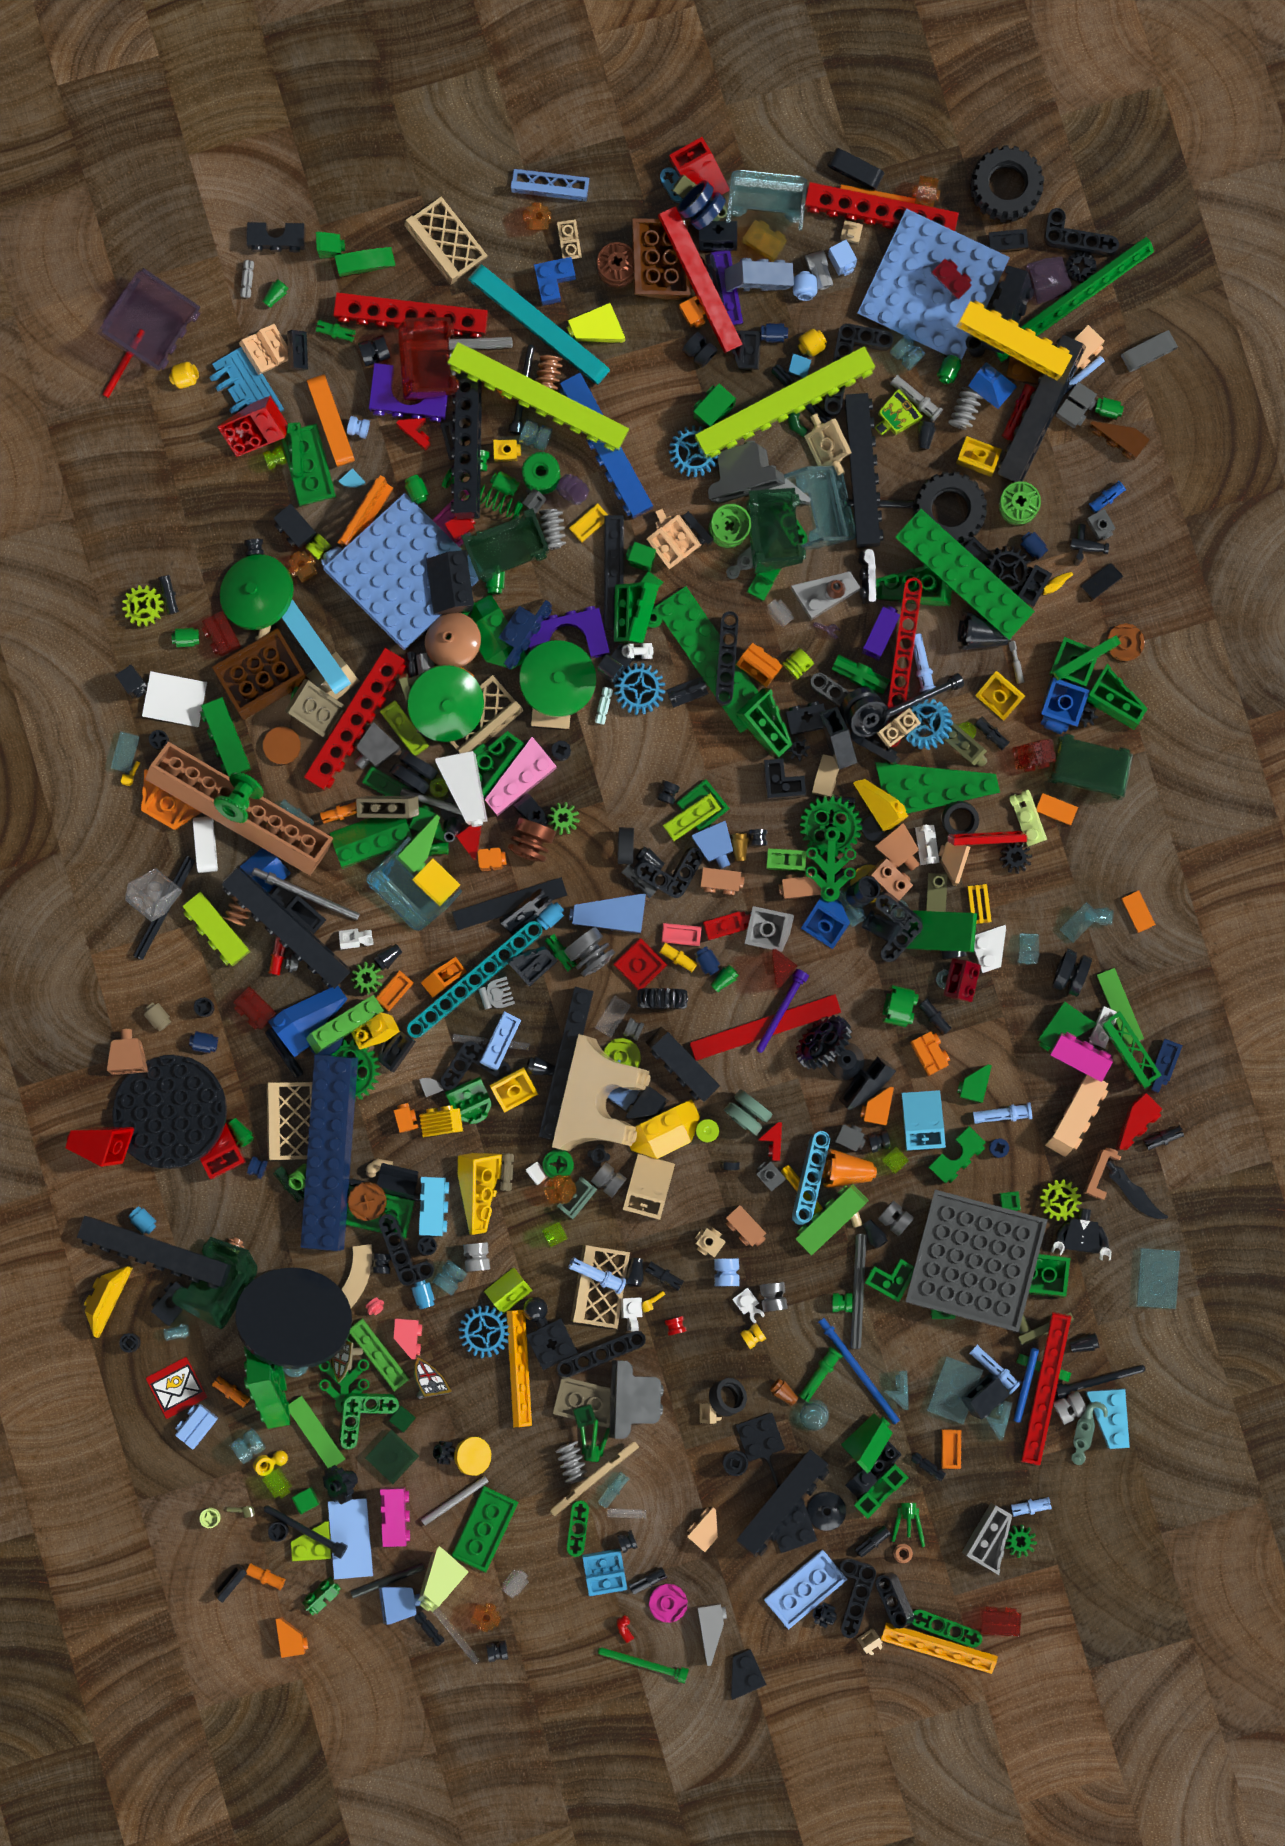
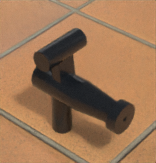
[1070,524,1109,566]

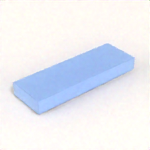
[479,1011,521,1071]

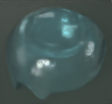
[799,1399,829,1431]

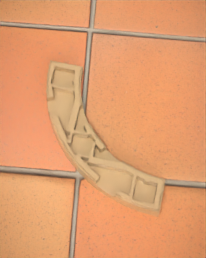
[342,1244,373,1308]
[551,1442,639,1516]

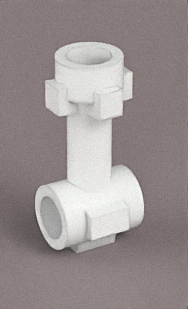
[622,643,653,659]

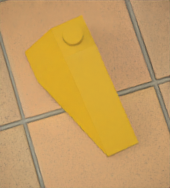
[458,1153,502,1235]

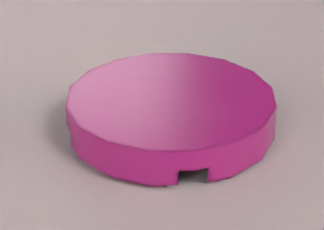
[649,1583,688,1623]

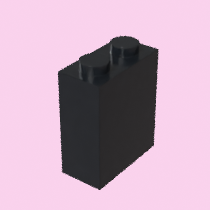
[819,707,857,770]

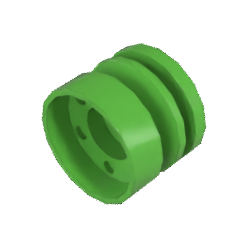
[999,482,1041,526]
[708,504,751,548]

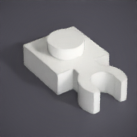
[732,1288,765,1323]

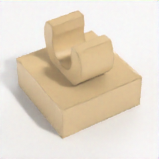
[840,220,863,244]
[700,1403,722,1424]
[857,1628,882,1655]

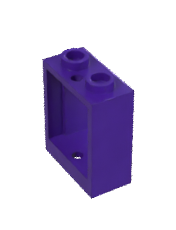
[862,606,900,661]

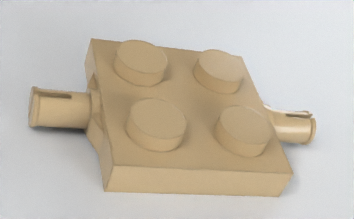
[804,414,852,476]

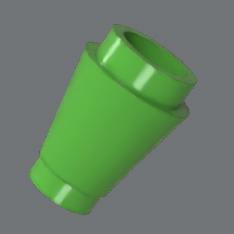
[289,1164,307,1190]

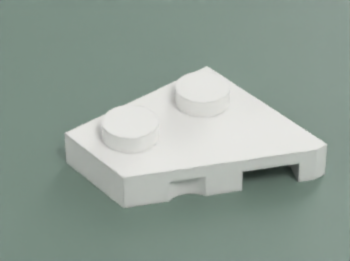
[974,925,1006,973]

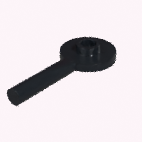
[828,815,889,842]

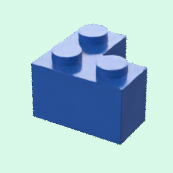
[534,257,576,306]

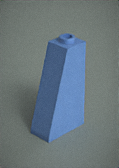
[569,894,646,934]

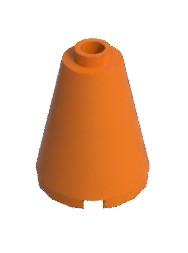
[822,1149,877,1188]

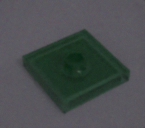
[365,1429,419,1484]

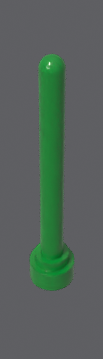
[598,1647,689,1684]

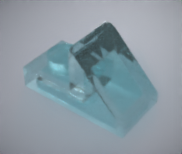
[884,1370,909,1410]
[985,1401,1012,1441]

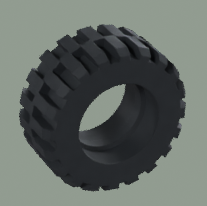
[970,145,1044,222]
[913,471,987,545]

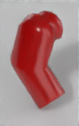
[616,1615,634,1644]

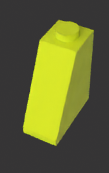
[566,303,625,343]

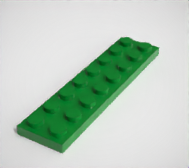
[895,509,1035,640]
[655,586,758,734]

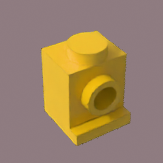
[493,440,521,462]

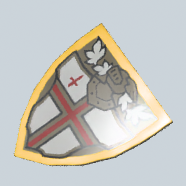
[332,1340,363,1383]

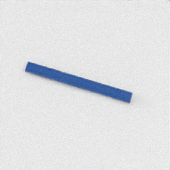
[1014,1348,1039,1422]

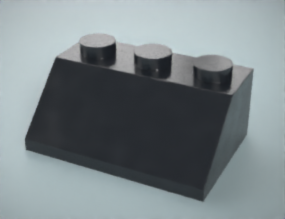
[426,550,474,615]

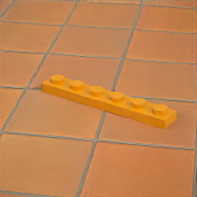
[507,1310,532,1427]
[881,1622,998,1674]

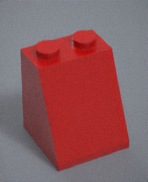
[65,1127,134,1167]

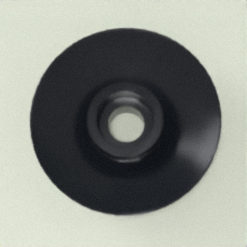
[807,1492,846,1531]

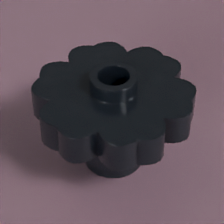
[323,1465,358,1505]

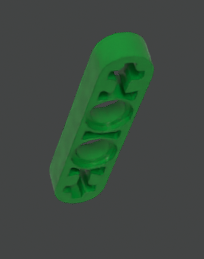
[1053,635,1122,681]
[912,1609,982,1648]

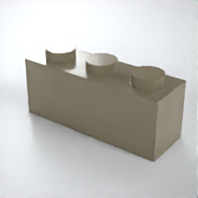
[356,796,419,818]

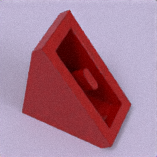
[456,825,482,860]

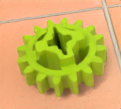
[122,585,164,627]
[1039,1179,1082,1221]

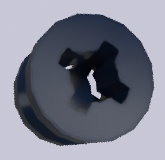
[989,1138,1009,1158]
[247,1156,268,1179]

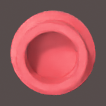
[366,1297,384,1315]

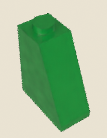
[1037,1002,1096,1051]
[841,1413,893,1473]

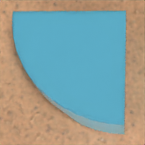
[339,468,365,488]

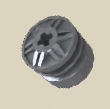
[564,927,615,977]

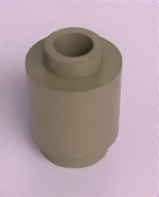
[144,1003,171,1031]

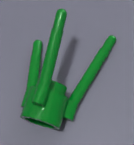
[580,1419,610,1462]
[891,1503,925,1547]

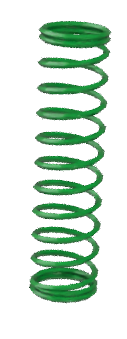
[442,468,523,521]

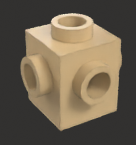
[695,1227,725,1257]

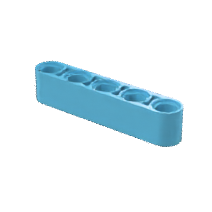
[792,1131,830,1225]

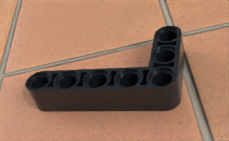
[824,324,893,418]

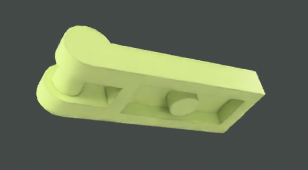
[1010,790,1047,847]

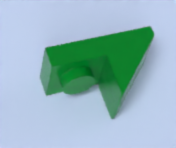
[747,559,782,601]

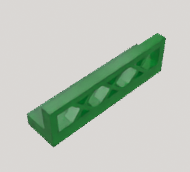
[1100,1011,1162,1089]

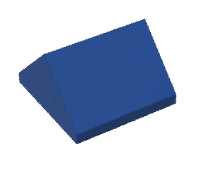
[240,848,291,893]

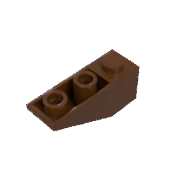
[1089,421,1150,461]

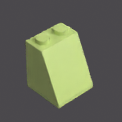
[418,1546,468,1612]

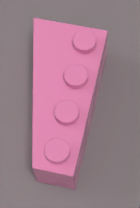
[485,737,557,817]

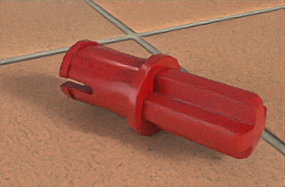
[268,937,285,976]

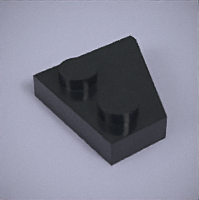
[731,330,761,370]
[378,1027,416,1072]
[731,1648,766,1700]

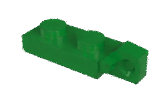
[287,422,304,477]

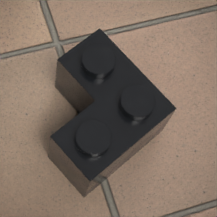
[764,758,806,800]

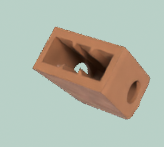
[874,823,920,871]
[107,1029,148,1075]

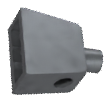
[354,722,401,770]

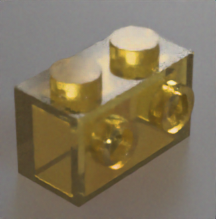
[742,220,787,262]

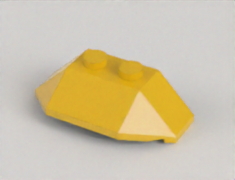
[629,1099,700,1159]
[84,1266,133,1338]

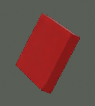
[613,938,667,990]

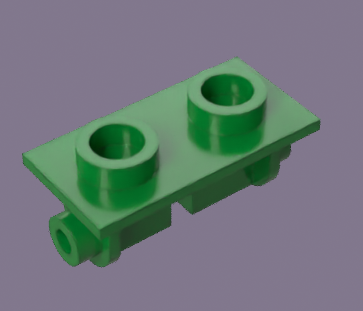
[302,1576,341,1615]

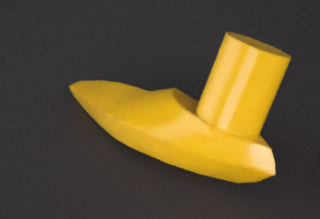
[1043,572,1073,595]

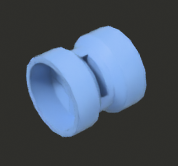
[347,416,370,439]

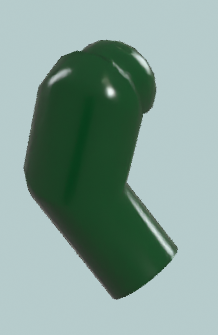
[787,412,808,437]

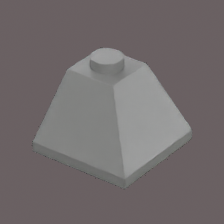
[745,906,794,952]

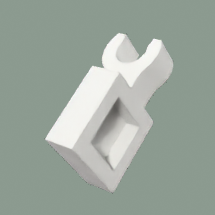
[339,929,373,949]
[621,1297,642,1331]

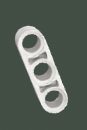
[193,816,218,873]

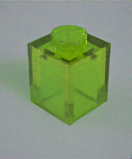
[881,1147,909,1174]
[262,1467,292,1499]

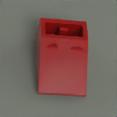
[669,137,730,195]
[217,396,288,457]
[1116,1093,1163,1151]
[200,1123,246,1180]

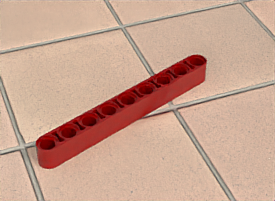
[885,578,923,747]

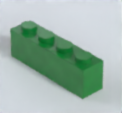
[200,697,251,777]

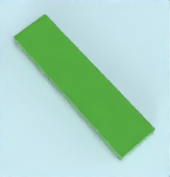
[1096,968,1144,1046]
[350,1318,410,1391]
[289,1396,346,1468]

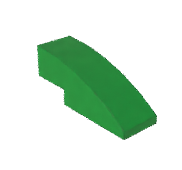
[335,247,396,277]

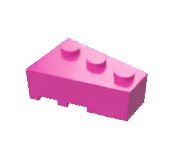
[1050,1032,1113,1082]
[380,1487,410,1547]

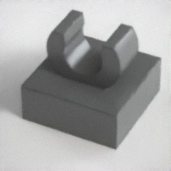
[520,488,547,515]

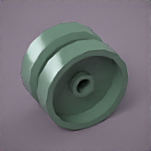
[724,1089,773,1136]

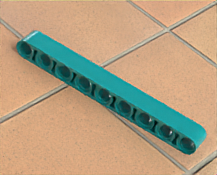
[468,264,610,385]
[407,921,543,1038]

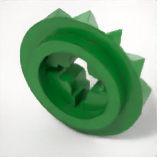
[543,1149,574,1180]

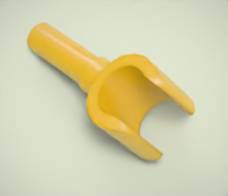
[121,761,140,786]
[642,1291,665,1312]

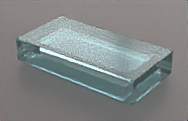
[111,731,140,774]
[1060,902,1100,943]

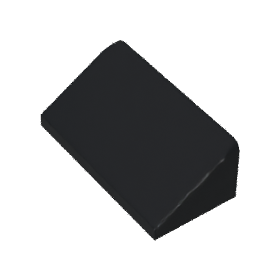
[1081,563,1123,601]

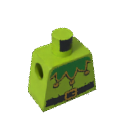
[875,389,923,435]

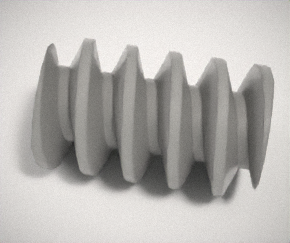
[948,387,983,430]
[539,509,566,550]
[555,1441,588,1484]

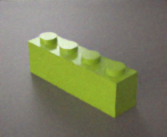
[183,892,251,966]

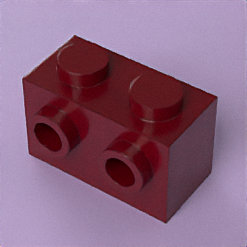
[931,259,972,300]
[944,958,981,1002]

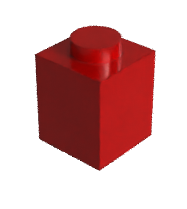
[445,517,476,542]

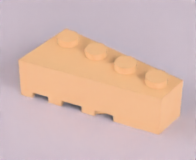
[1045,1074,1108,1157]

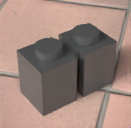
[1056,382,1097,428]

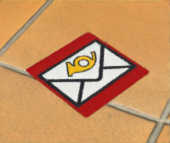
[146,1357,207,1419]

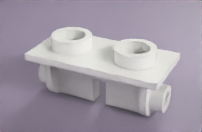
[915,825,940,865]
[1089,1006,1117,1049]

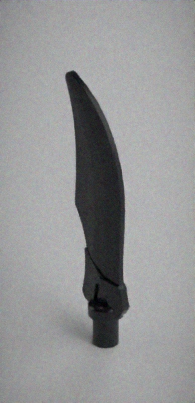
[1106,1159,1168,1219]

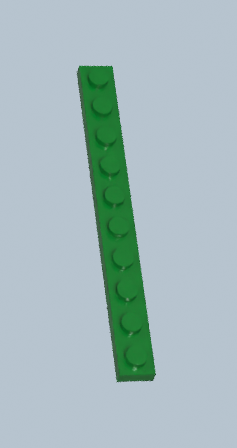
[995,237,1154,362]

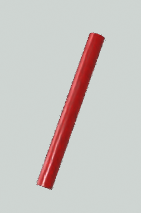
[102,329,146,398]

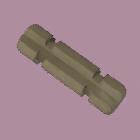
[500,1153,514,1191]

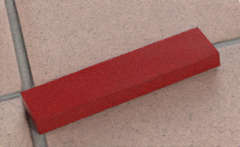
[948,831,1027,846]

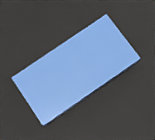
[328,1498,373,1579]
[763,1549,848,1630]

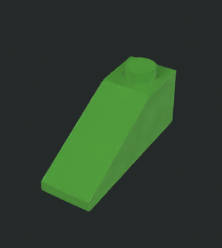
[395,815,440,873]

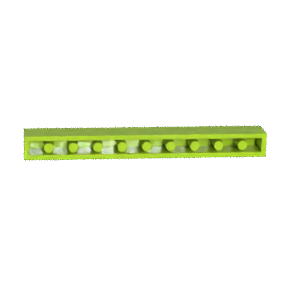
[448,342,629,452]
[695,346,875,458]

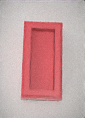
[661,923,701,946]

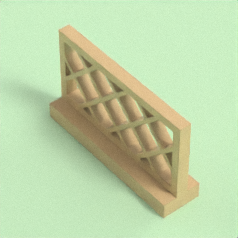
[405,196,488,285]
[450,675,523,754]
[266,1082,313,1160]
[570,1245,630,1329]

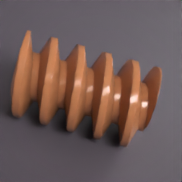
[535,355,563,390]
[223,896,251,926]

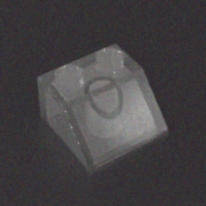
[125,868,182,922]

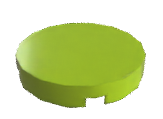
[604,1038,641,1068]

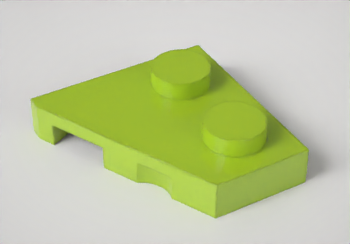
[291,1521,331,1561]

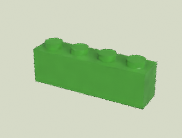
[306,995,384,1054]
[796,1184,869,1256]

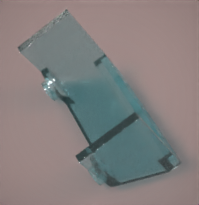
[726,170,807,231]
[784,466,856,549]
[367,837,462,931]

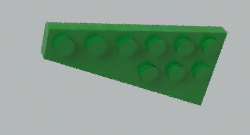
[875,762,1000,814]

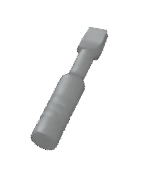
[1009,641,1024,684]

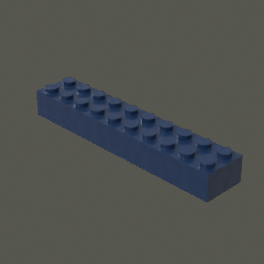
[301,1054,358,1251]

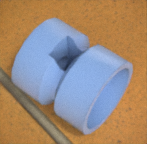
[714,1259,739,1286]

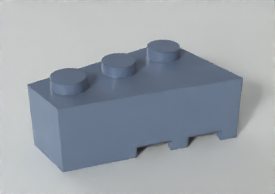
[724,258,794,292]

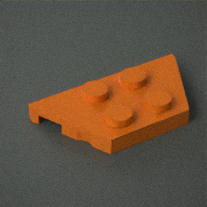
[141,769,202,830]

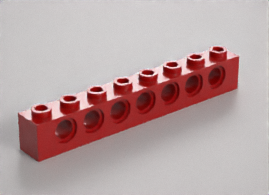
[805,182,959,231]
[334,292,488,338]
[304,648,406,791]

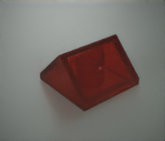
[771,949,798,990]

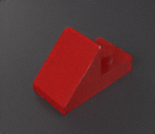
[396,418,430,451]
[758,1122,782,1161]

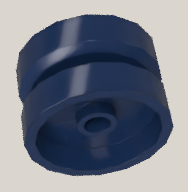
[678,180,726,230]

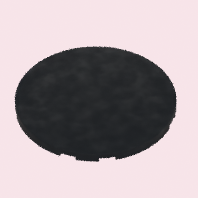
[112,1055,227,1169]
[235,1268,352,1369]

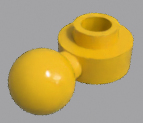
[253,1450,288,1476]

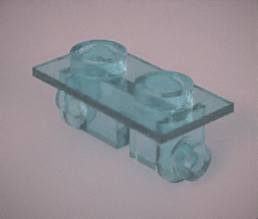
[837,886,866,927]

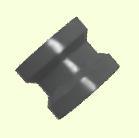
[623,1018,644,1041]

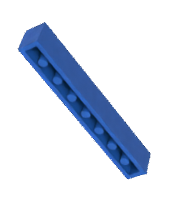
[559,373,653,519]

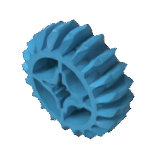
[669,426,718,477]
[614,663,665,715]
[905,699,953,750]
[459,1305,509,1358]

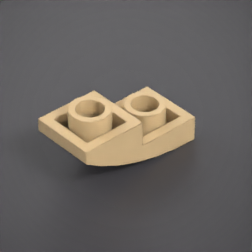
[557,219,582,259]
[877,708,921,748]
[812,754,839,798]

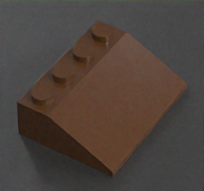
[632,218,691,300]
[212,628,308,720]

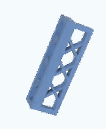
[511,169,589,201]

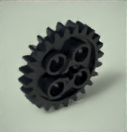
[795,1015,852,1070]

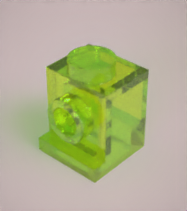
[542,1222,568,1247]

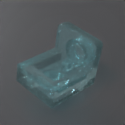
[1018,933,1039,964]

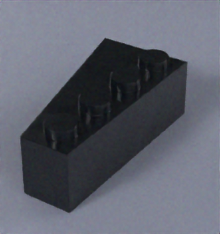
[981,265,1034,354]
[645,1027,720,1102]

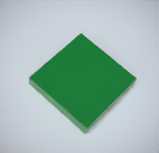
[676,779,730,832]

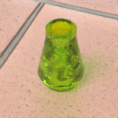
[430,778,449,797]

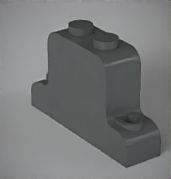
[708,441,785,504]
[609,1360,664,1439]

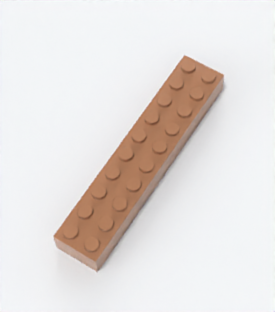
[145,742,333,876]

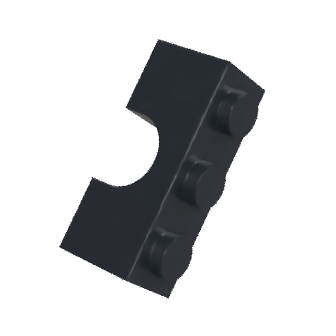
[247,222,306,253]

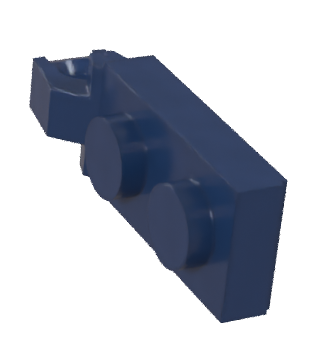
[1151,1039,1183,1093]

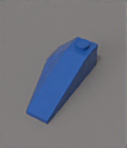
[268,986,347,1057]

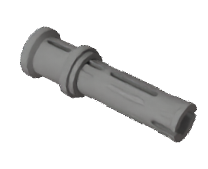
[890,375,943,422]

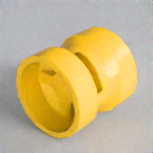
[740,1323,766,1349]

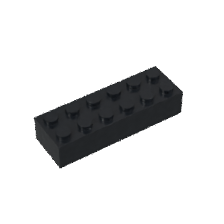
[737,1449,829,1558]

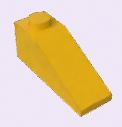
[853,779,908,831]

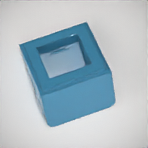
[788,354,811,378]

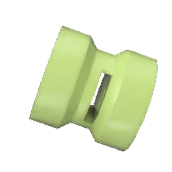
[200,1508,221,1528]

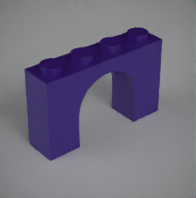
[369,363,451,422]
[529,606,610,659]

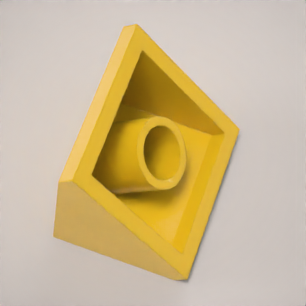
[956,436,1002,477]
[975,671,1025,721]
[412,858,460,906]
[490,1067,538,1113]

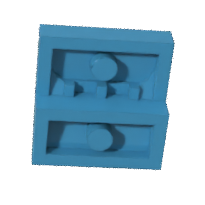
[582,1549,627,1596]

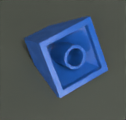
[968,362,1017,409]
[1041,678,1090,727]
[801,893,850,949]

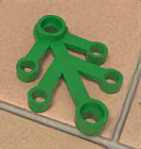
[806,827,857,902]
[319,1339,370,1413]

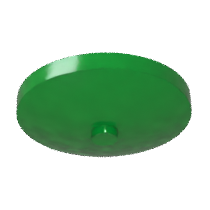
[220,554,294,630]
[519,640,596,717]
[407,665,484,742]

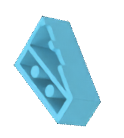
[419,1177,449,1236]
[1085,1388,1130,1449]

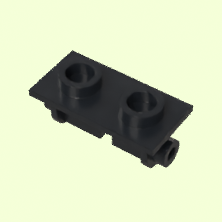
[666,676,709,708]

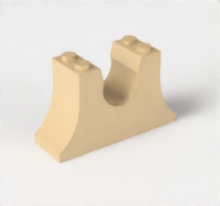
[552,1034,650,1151]

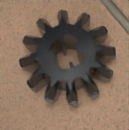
[999,842,1032,874]

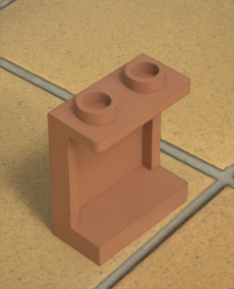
[1083,1148,1121,1200]

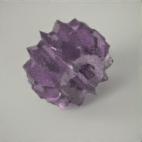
[556,474,590,505]

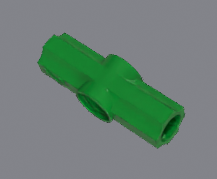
[831,655,890,695]

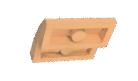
[239,324,288,375]
[647,515,702,569]

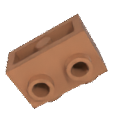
[866,858,913,900]

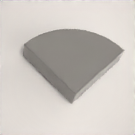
[419,1078,444,1097]

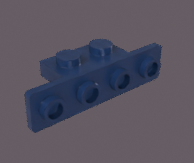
[499,600,552,669]

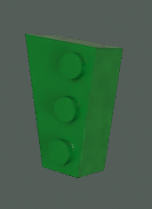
[614,582,659,644]
[1086,664,1148,730]
[736,688,792,757]

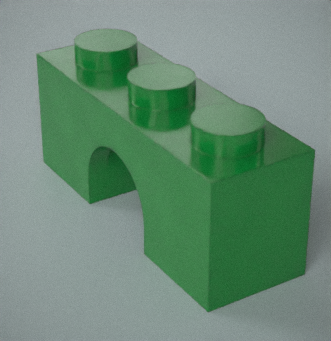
[928,1126,986,1184]
[853,1463,909,1519]

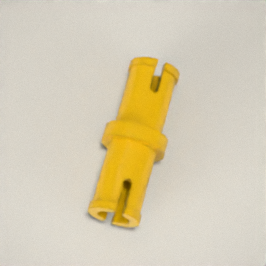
[659,942,697,973]

